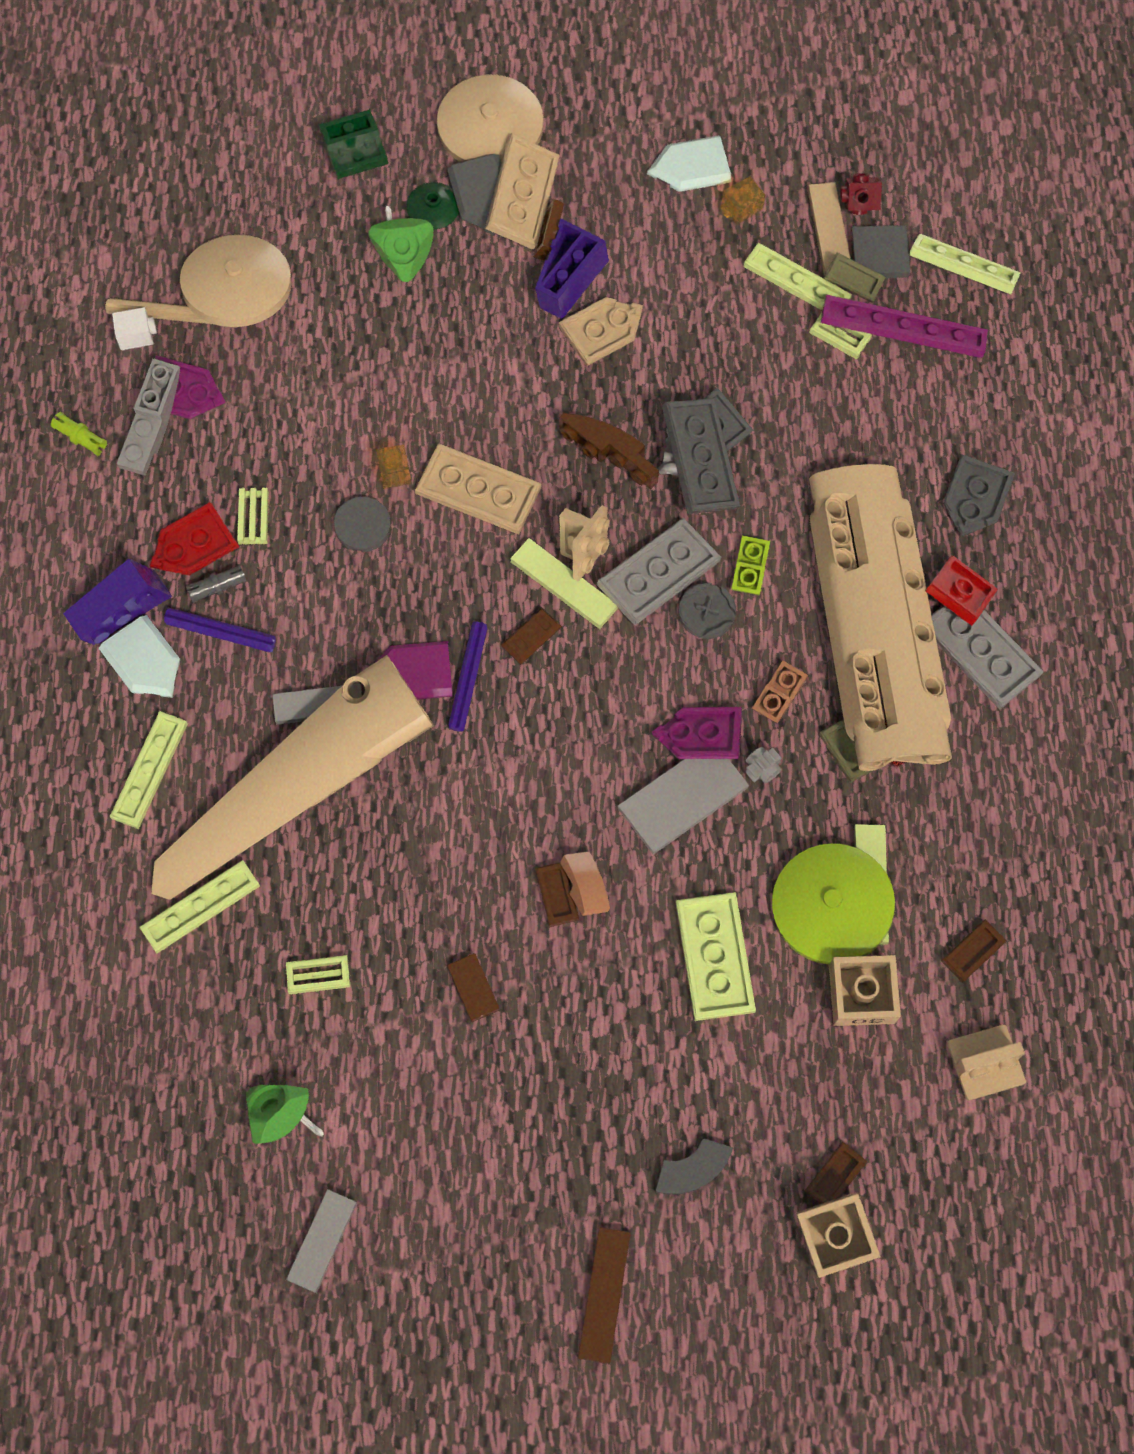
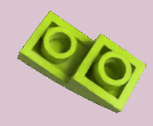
[731,536,770,596]

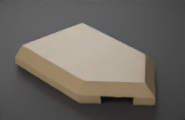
[559,297,643,366]

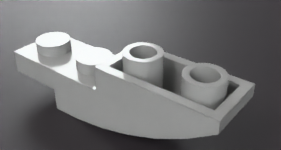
[117,359,180,476]

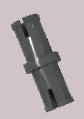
[186,565,247,603]

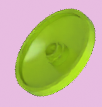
[772,844,895,965]

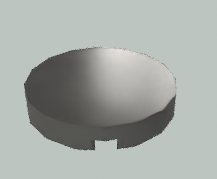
[334,497,391,552]
[678,583,736,639]

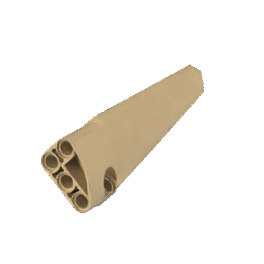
[152,655,434,900]

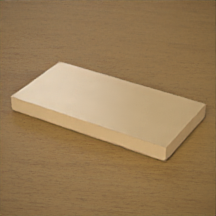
[485,133,560,249]
[415,443,542,534]

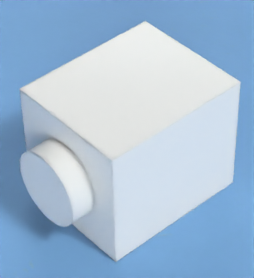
[112,307,157,350]

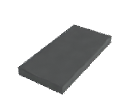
[662,398,740,514]

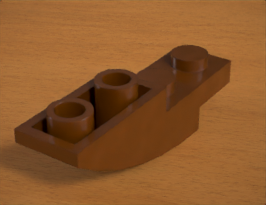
[559,413,659,490]

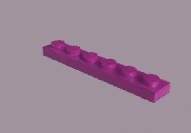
[821,295,988,358]

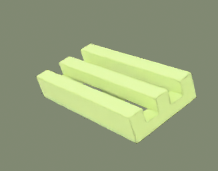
[810,313,872,359]
[237,488,269,544]
[286,955,350,994]

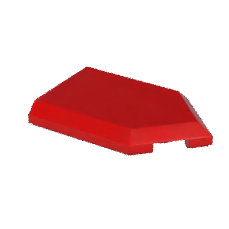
[150,502,239,576]

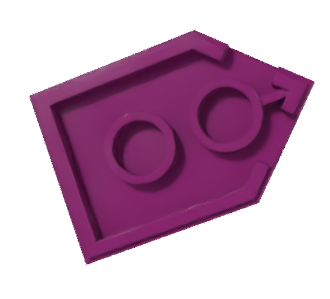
[155,355,226,419]
[377,641,453,700]
[652,707,742,759]

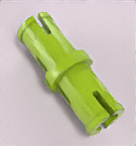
[51,412,107,456]

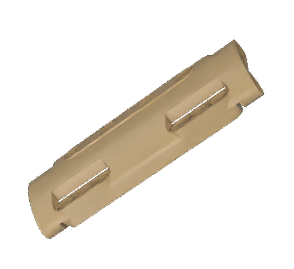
[809,464,952,771]

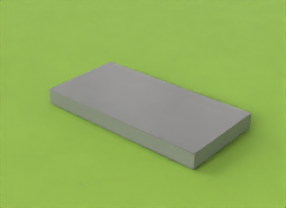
[597,518,721,626]
[932,605,1044,709]
[618,759,749,855]

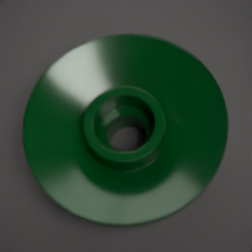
[406,182,459,230]

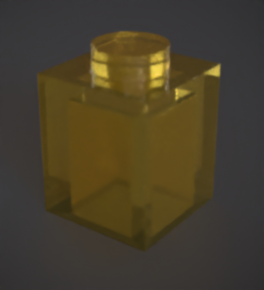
[721,176,766,225]
[376,444,411,489]

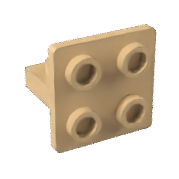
[560,505,609,581]
[947,1025,1026,1101]

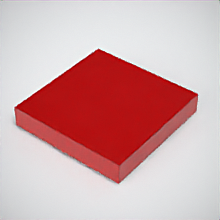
[925,555,998,626]

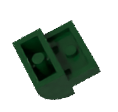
[319,109,389,180]

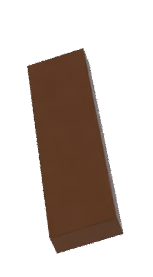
[578,1227,631,1365]

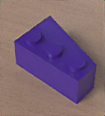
[535,219,609,319]
[63,559,172,645]

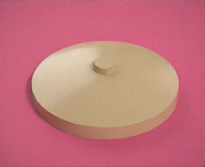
[437,75,543,164]
[180,235,291,327]

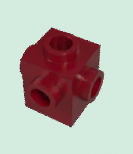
[840,173,882,215]

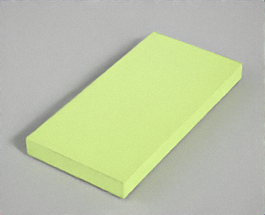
[676,892,756,1021]

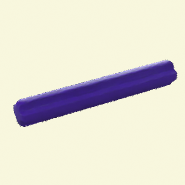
[164,608,276,652]
[449,621,487,732]

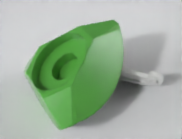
[368,206,433,282]
[246,1085,324,1144]

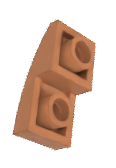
[752,660,808,724]
[560,852,610,916]

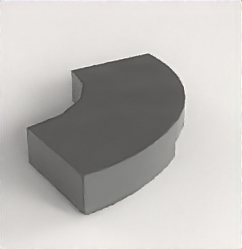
[655,1139,733,1195]

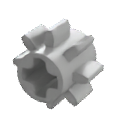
[745,747,782,784]

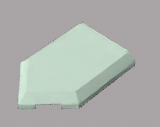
[647,135,731,192]
[99,615,180,698]

